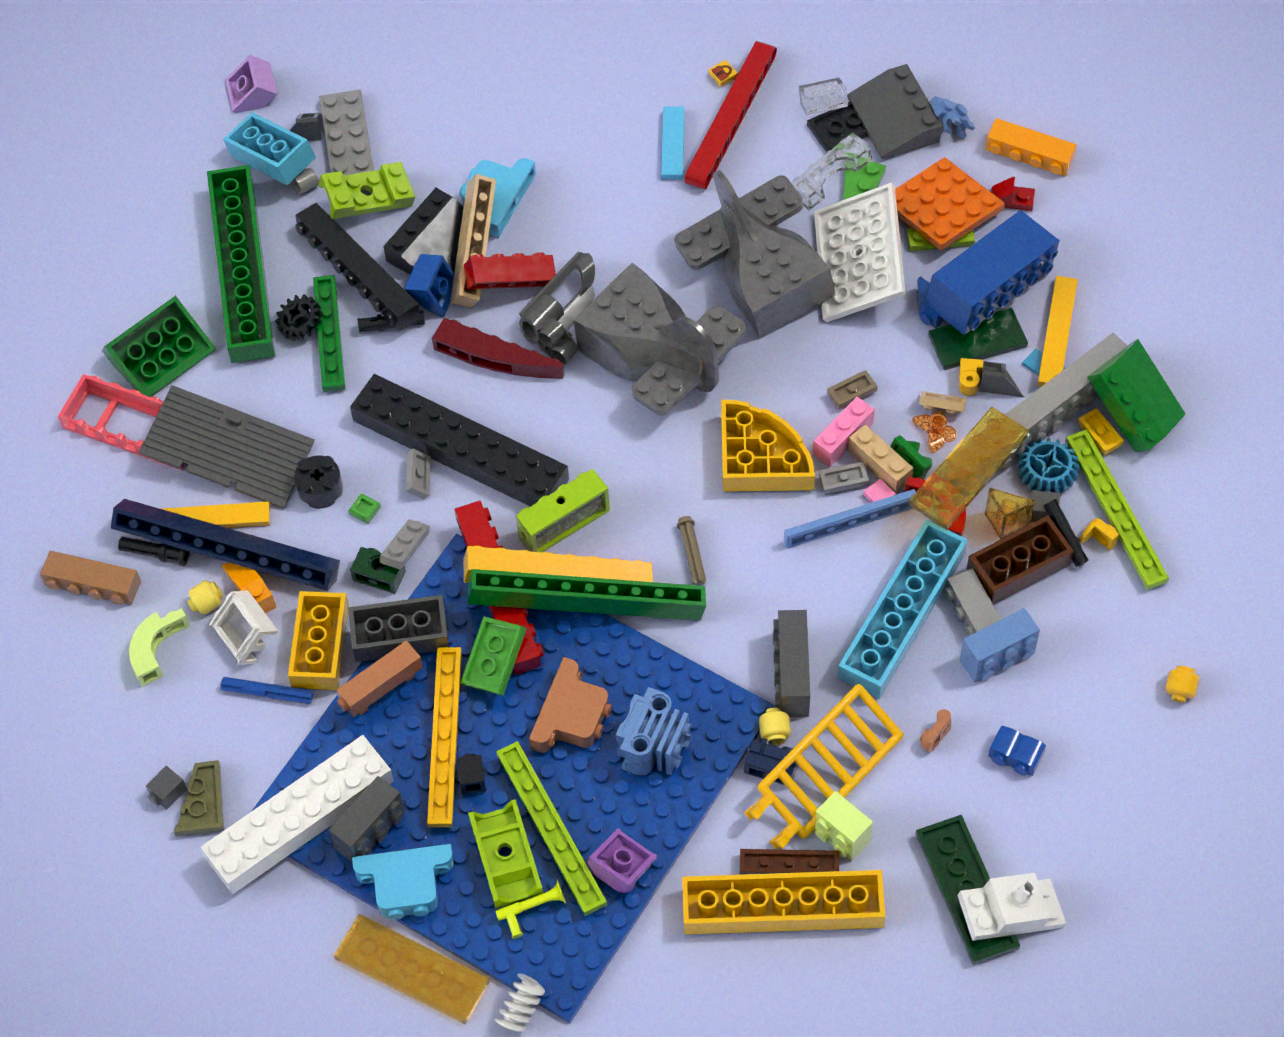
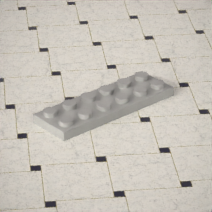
[319,89,374,196]

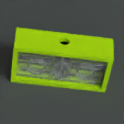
[516,468,610,553]

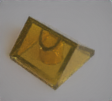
[985,488,1035,539]

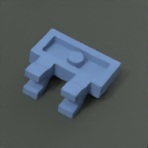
[930,96,975,138]

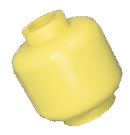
[187,580,224,615]
[759,708,791,745]

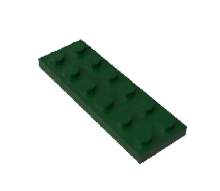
[915,814,1020,965]

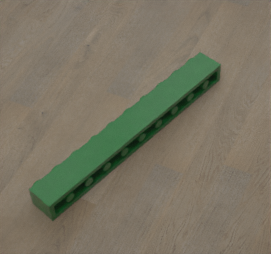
[467,569,706,621]

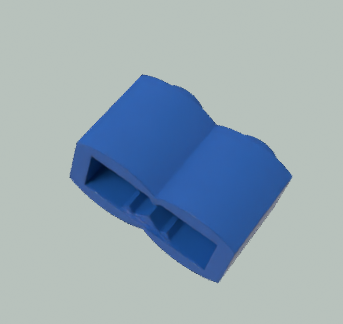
[988,726,1046,776]

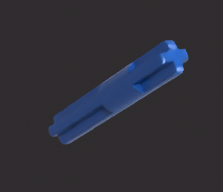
[221,677,314,704]

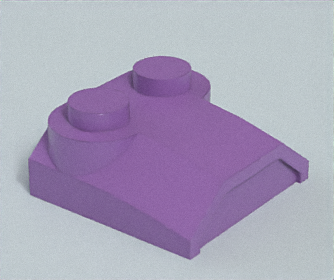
[588,828,658,893]

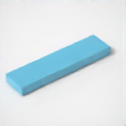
[661,106,685,179]

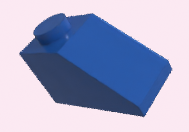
[916,276,944,329]

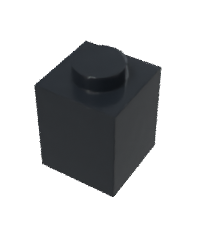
[457,754,486,794]

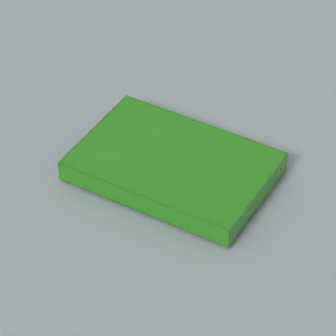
[460,617,527,696]

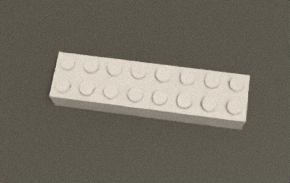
[200,735,394,895]

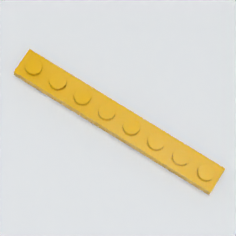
[427,647,462,828]

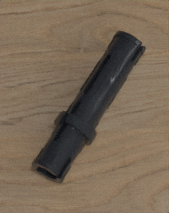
[357,310,425,333]
[1043,499,1089,567]

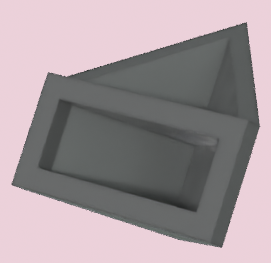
[289,112,321,141]
[980,361,1024,397]

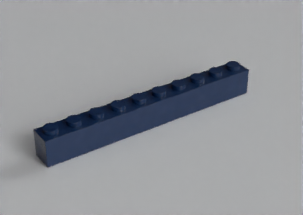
[111,499,340,591]

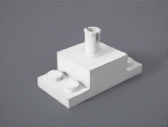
[957,873,1066,941]

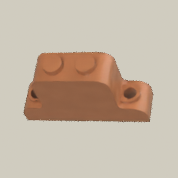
[529,657,612,753]

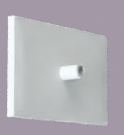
[814,182,906,323]

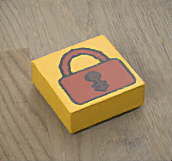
[708,60,738,87]

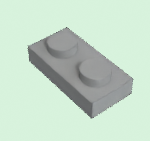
[406,449,431,499]
[819,462,869,495]

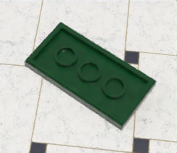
[928,307,1028,370]

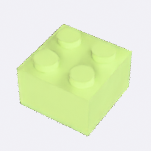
[814,791,873,861]

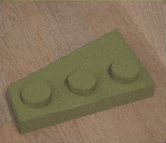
[174,760,224,836]

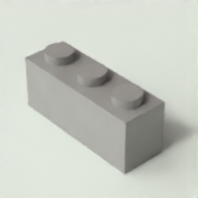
[944,568,1001,636]

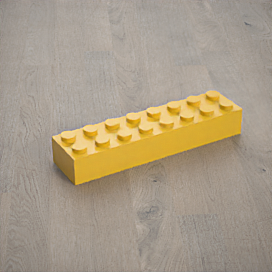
[682,870,885,935]

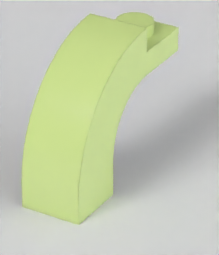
[129,608,190,687]

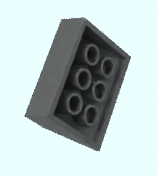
[847,64,943,159]

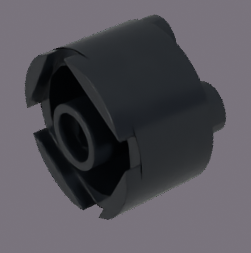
[294,455,343,509]

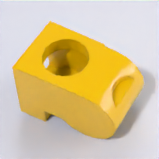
[959,358,983,396]

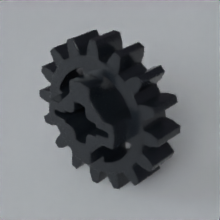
[275,294,323,341]

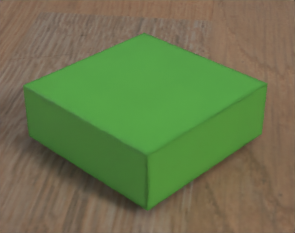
[348,493,381,524]

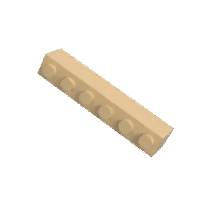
[450,174,496,308]

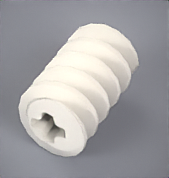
[495,974,545,1032]

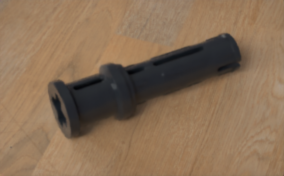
[118,536,190,566]

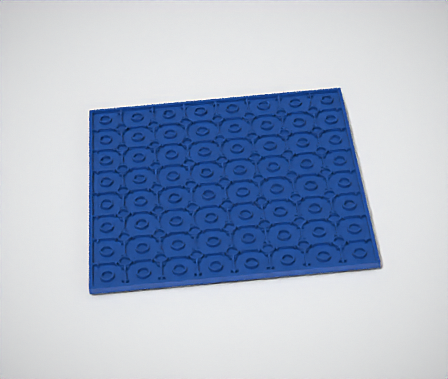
[251,533,775,1023]

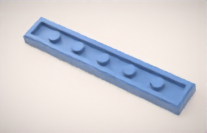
[784,489,917,548]

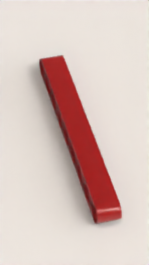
[684,41,777,190]

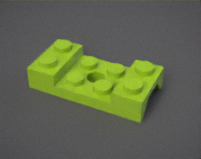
[318,162,416,219]
[468,799,543,909]

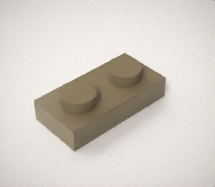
[827,370,878,410]

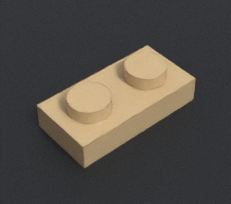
[919,391,967,414]

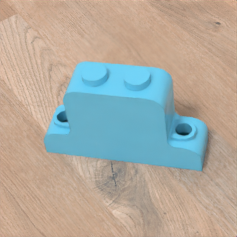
[459,158,536,238]
[352,844,454,920]

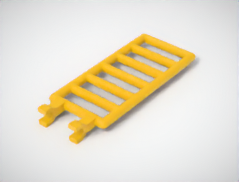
[744,684,904,849]

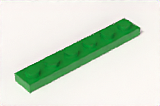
[313,275,345,392]

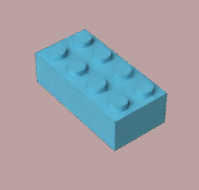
[223,112,316,185]

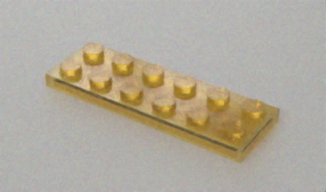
[909,407,1029,530]
[334,914,490,1024]

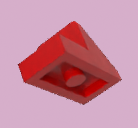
[991,177,1035,211]

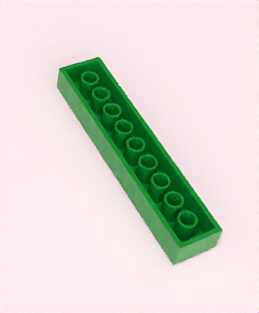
[207,165,275,363]

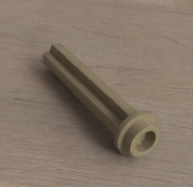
[677,516,706,586]

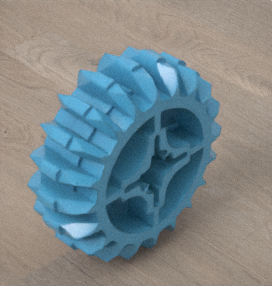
[1017,437,1080,493]

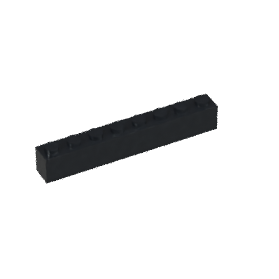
[295,203,420,331]

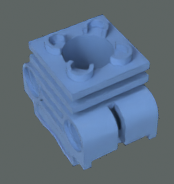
[616,687,692,776]

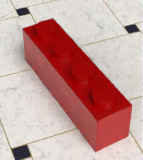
[464,252,556,290]

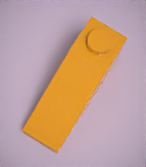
[222,562,276,614]

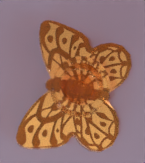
[912,410,957,453]

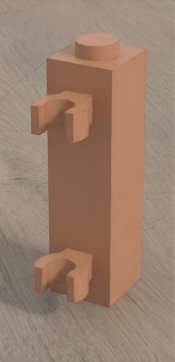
[336,640,423,717]

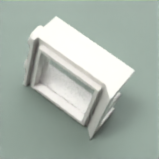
[209,590,278,665]

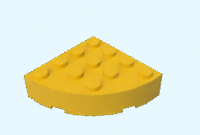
[721,399,815,492]

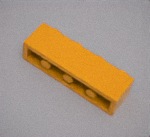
[985,118,1077,176]

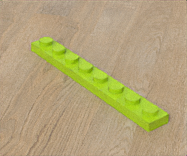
[1065,429,1169,590]
[496,741,607,916]

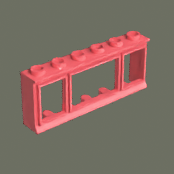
[58,374,184,470]

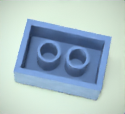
[960,608,1040,682]

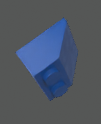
[404,254,454,317]

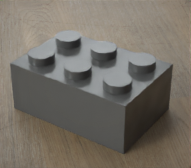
[329,776,405,863]

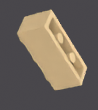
[848,424,913,494]

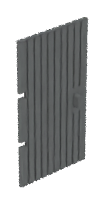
[139,385,315,509]

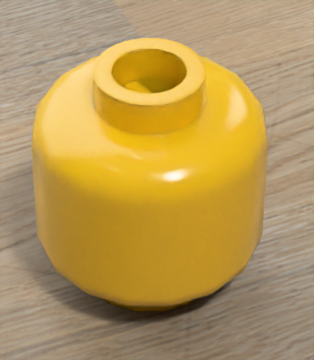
[1165,666,1199,703]

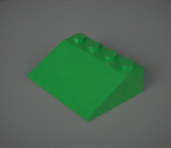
[102,295,216,397]
[1087,339,1186,452]

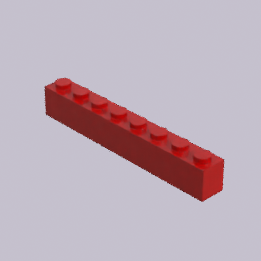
[454,500,544,675]

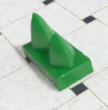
[890,435,933,479]

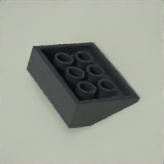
[383,187,464,275]

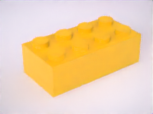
[288,591,349,690]

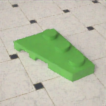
[843,153,886,200]

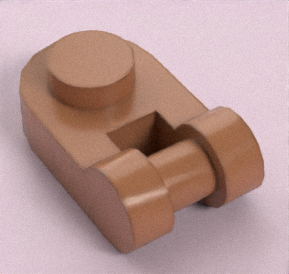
[920,709,951,753]

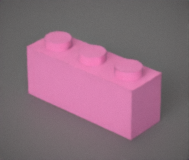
[813,397,875,467]

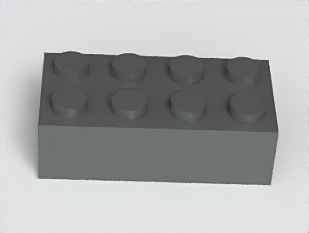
[348,595,449,662]
[773,610,810,717]

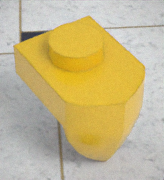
[1080,518,1119,551]

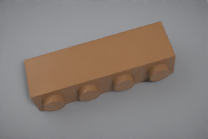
[40,550,141,605]

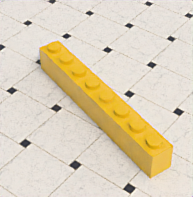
[463,546,653,583]

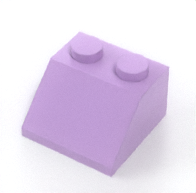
[225,55,277,113]

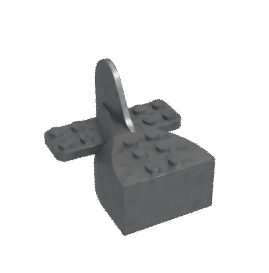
[674,170,836,339]
[573,263,746,416]

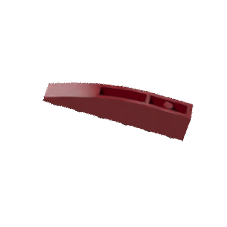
[432,318,565,379]

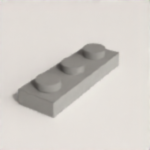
[380,519,430,570]

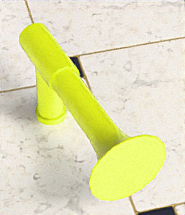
[496,880,566,939]

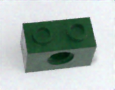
[350,547,406,594]

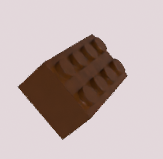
[967,516,1074,604]

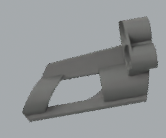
[519,252,595,364]

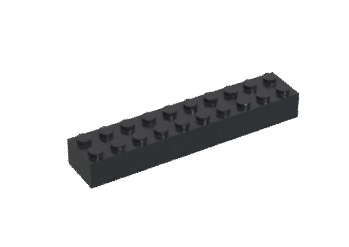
[350,374,569,507]

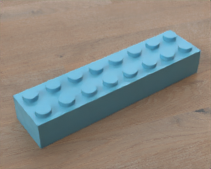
[837,520,968,699]

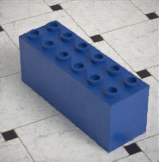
[925,210,1060,335]

